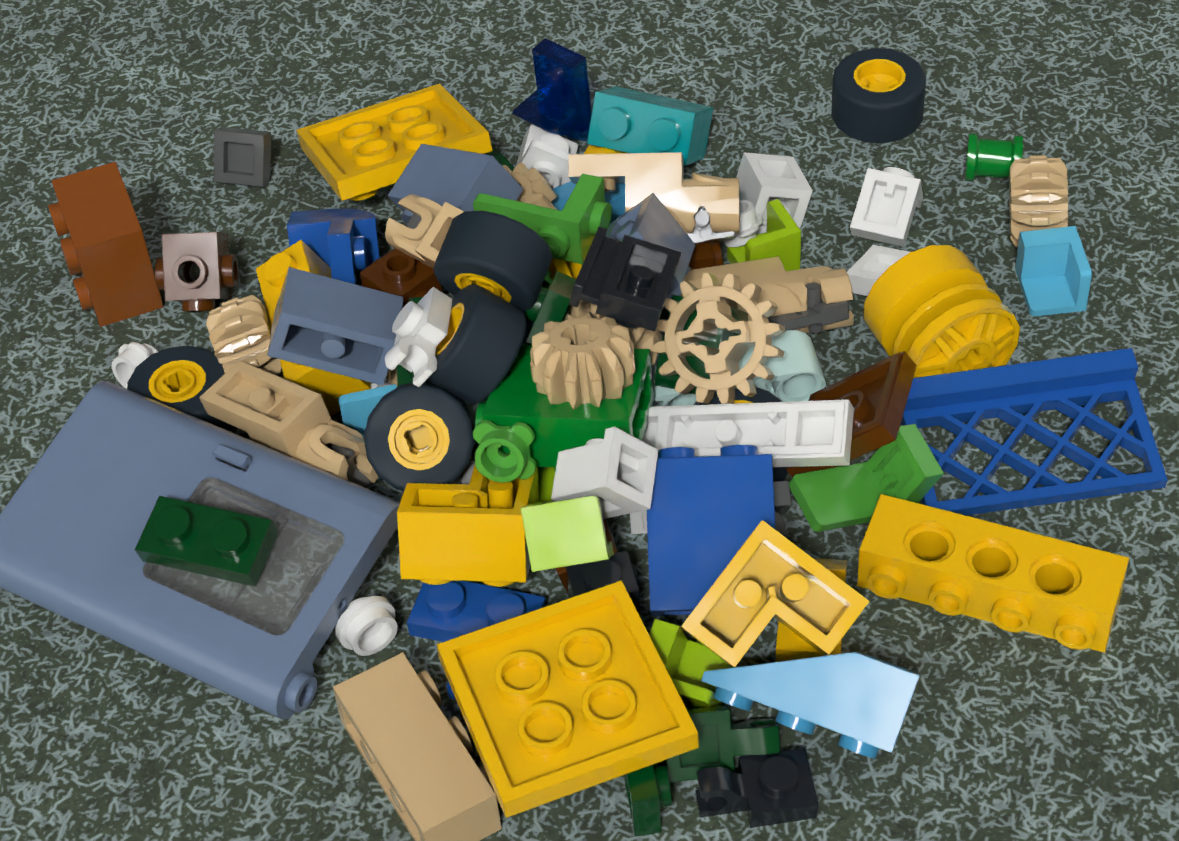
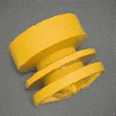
[863,245,1020,378]

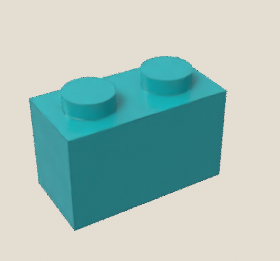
[587,86,714,166]

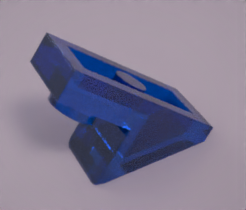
[512,38,592,141]

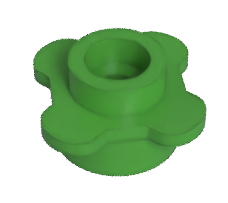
[473,420,537,483]

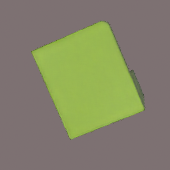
[727,199,801,271]
[521,495,614,572]
[649,619,731,709]

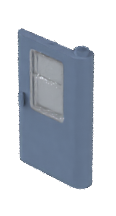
[0,381,400,720]

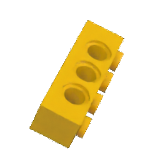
[857,494,1129,653]

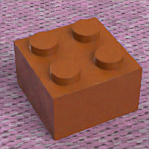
[48,162,163,327]

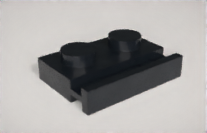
[569,227,682,332]

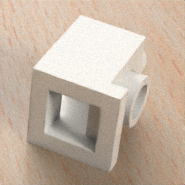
[736,152,813,234]
[551,427,658,519]

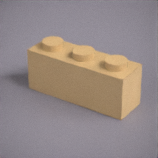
[333,652,502,841]

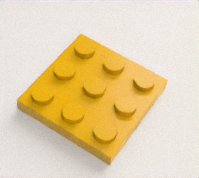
[296,83,493,201]
[436,580,699,818]

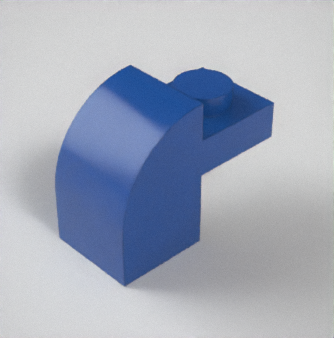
[287,209,380,284]

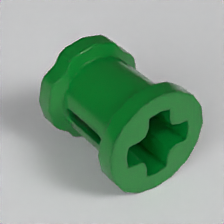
[965,133,1023,181]

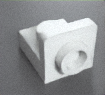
[516,124,579,189]
[850,167,923,247]

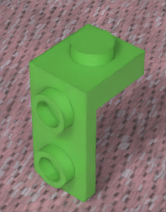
[473,173,612,265]
[789,424,944,532]

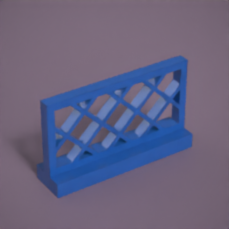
[900,348,1168,516]

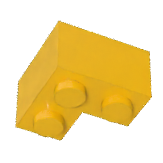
[397,466,539,587]
[680,520,870,667]

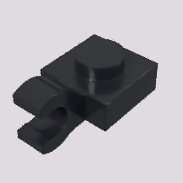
[695,748,819,828]

